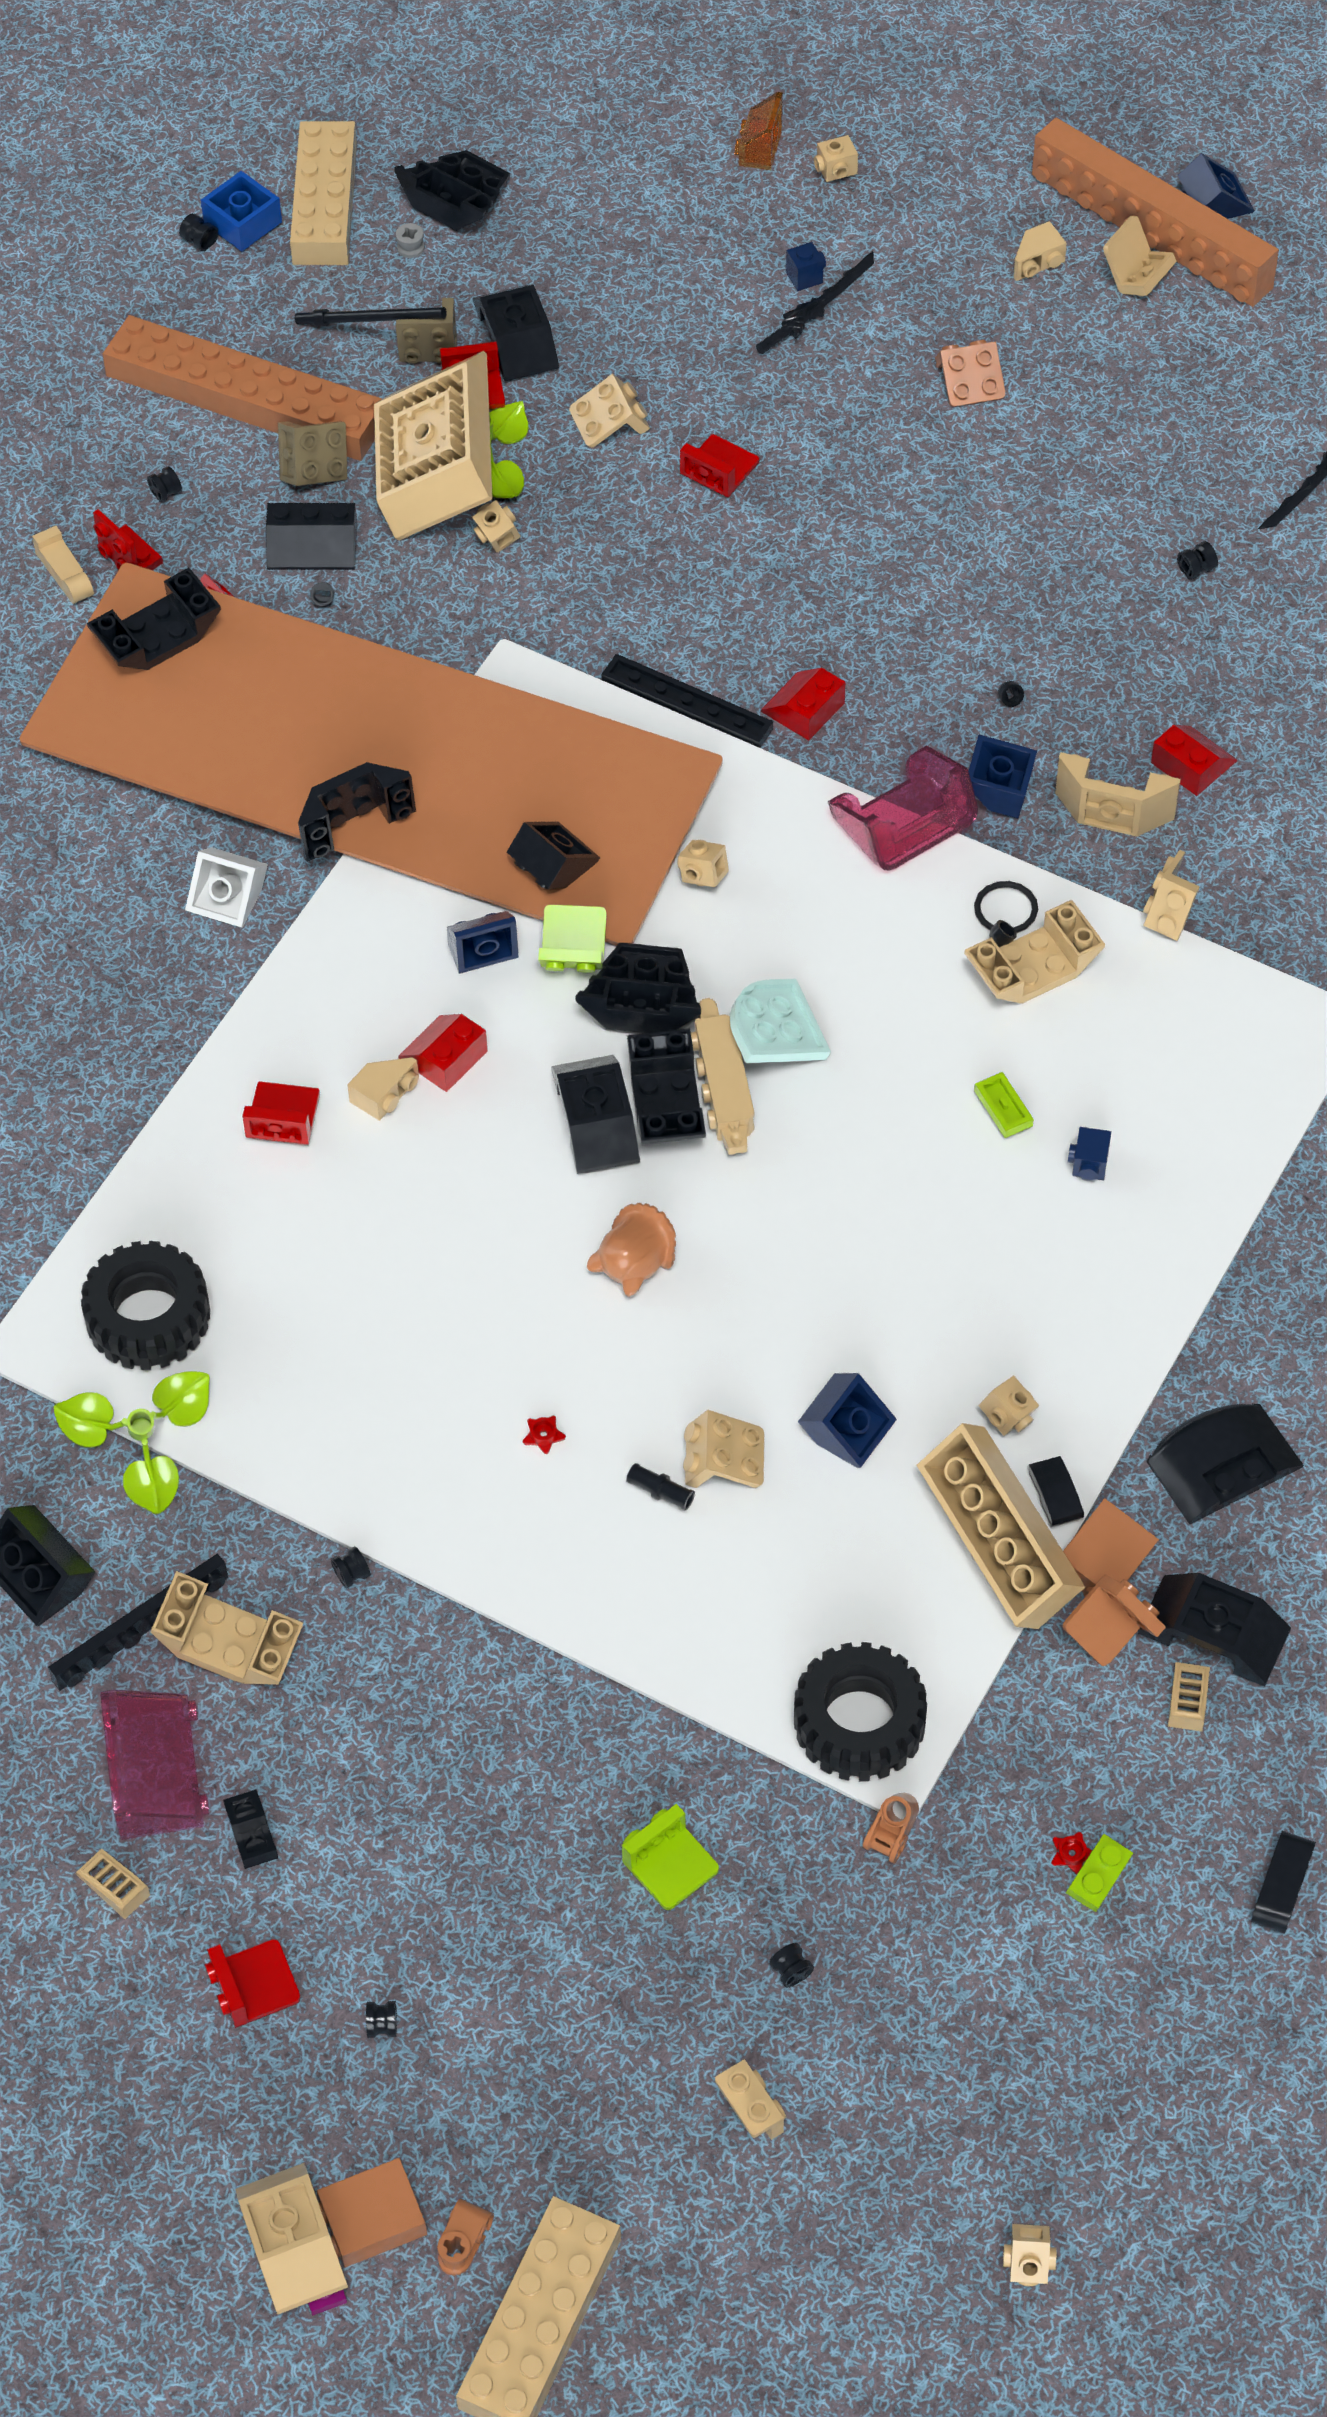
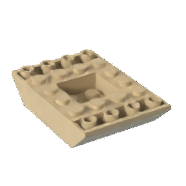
[374,351,492,540]

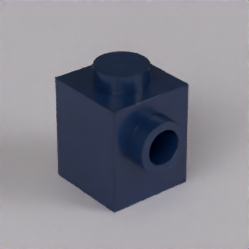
[786,242,826,292]
[1068,1127,1112,1181]

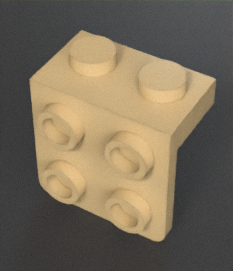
[1103,216,1177,296]
[569,373,650,448]
[1143,850,1200,941]
[683,1410,764,1488]

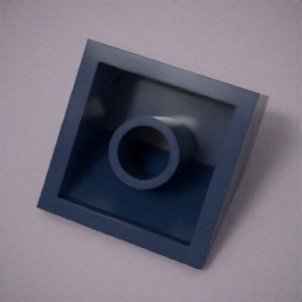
[1178,153,1255,219]
[965,734,1038,819]
[447,911,519,974]
[798,1373,897,1468]

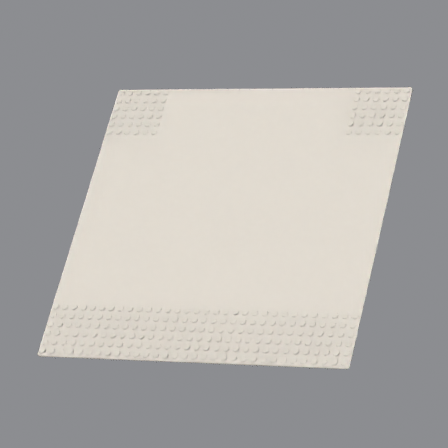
[0,639,1327,1819]

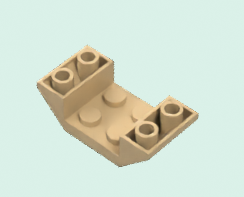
[1055,752,1180,837]
[964,900,1105,1004]
[151,1571,303,1685]
[235,2163,348,2314]

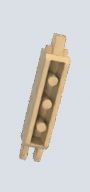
[691,998,754,1155]

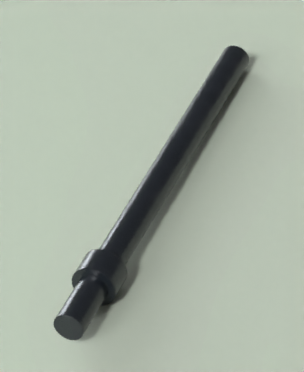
[294,307,447,326]

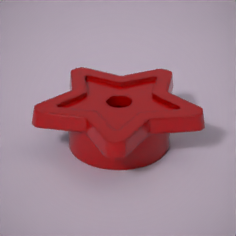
[523,1416,566,1454]
[1052,1832,1092,1875]

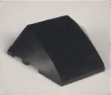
[394,150,510,231]
[575,942,701,1033]

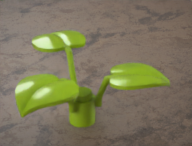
[489,401,528,498]
[54,1371,210,1514]

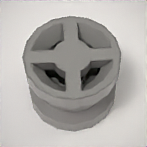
[396,223,425,258]

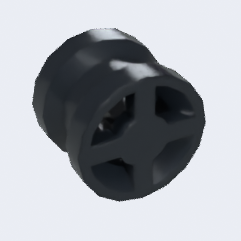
[147,466,182,502]
[331,1546,371,1589]
[769,1943,814,1988]
[366,2001,397,2038]

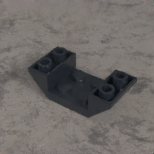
[473,285,559,381]
[87,567,221,670]
[298,762,416,862]
[627,1028,706,1145]
[551,1055,640,1174]
[1138,1573,1291,1687]

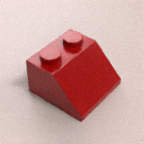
[761,667,846,741]
[1151,724,1237,796]
[398,1014,488,1092]

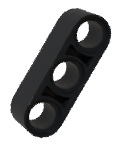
[1251,1830,1316,1934]

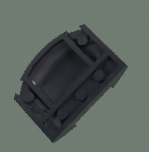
[1147,1404,1304,1524]

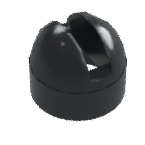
[310,582,335,606]
[998,681,1024,707]
[989,920,1017,947]

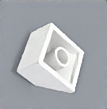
[185,847,268,928]

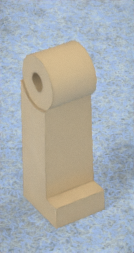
[32,526,94,604]

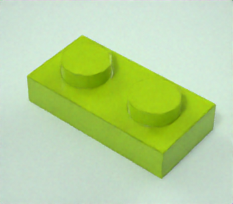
[974,1072,1034,1138]
[1066,1834,1133,1912]

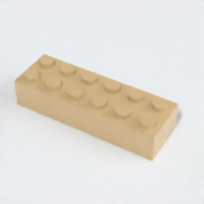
[290,121,357,265]
[916,1423,1085,1629]
[456,2196,621,2417]

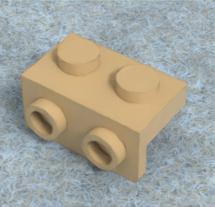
[715,2059,786,2140]

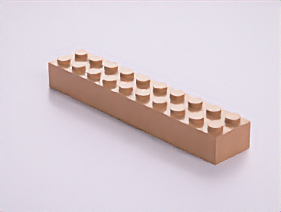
[1032,117,1279,307]
[102,315,382,461]

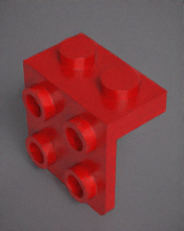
[204,1939,301,2028]

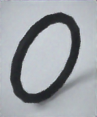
[974,881,1038,933]

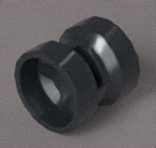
[179,213,218,251]
[1177,541,1218,580]

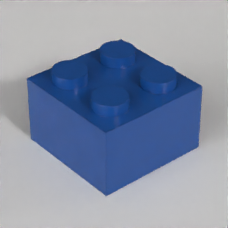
[201,171,282,252]

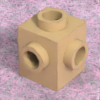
[814,135,858,182]
[472,500,521,553]
[677,840,729,887]
[978,1375,1039,1436]
[1003,2224,1057,2286]

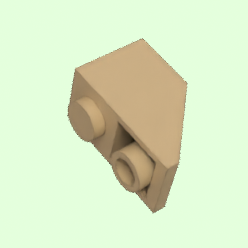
[1014,221,1067,281]
[347,1057,419,1121]

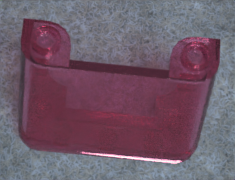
[828,745,978,871]
[100,1689,210,1840]

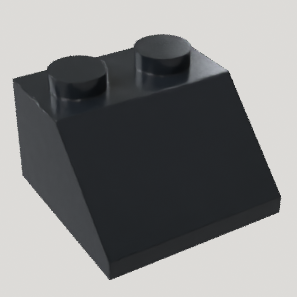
[507,821,600,890]

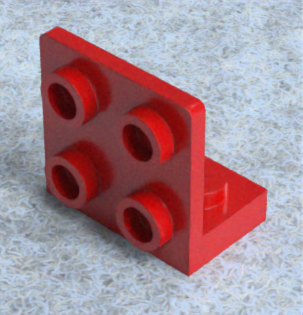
[440,342,505,409]
[680,434,759,498]
[93,509,163,570]
[242,1081,320,1145]

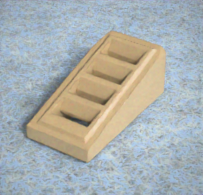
[1168,1662,1210,1731]
[76,1849,150,1919]

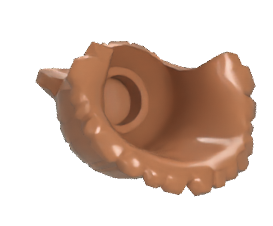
[587,1203,676,1297]

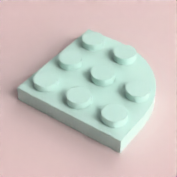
[730,979,831,1063]

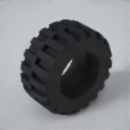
[81,1241,210,1370]
[794,1642,927,1782]

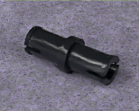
[626,1463,695,1510]

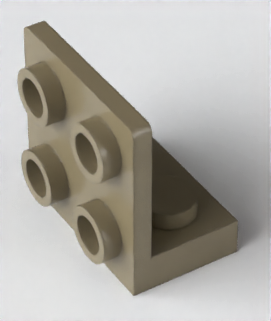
[396,298,457,364]
[278,421,347,486]

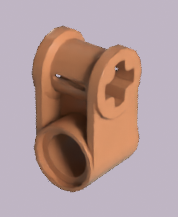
[863,1792,919,1864]
[437,2198,494,2276]

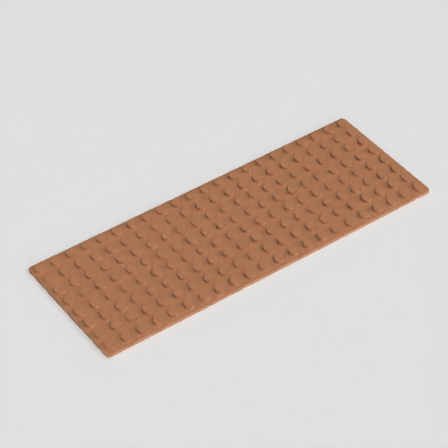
[20,563,723,945]

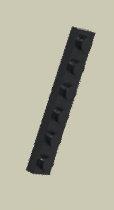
[601,654,774,748]
[48,1553,229,1691]

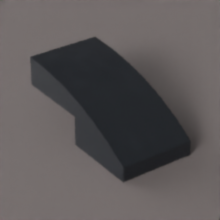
[1029,1456,1084,1526]
[223,1789,278,1869]

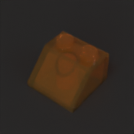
[735,92,783,171]

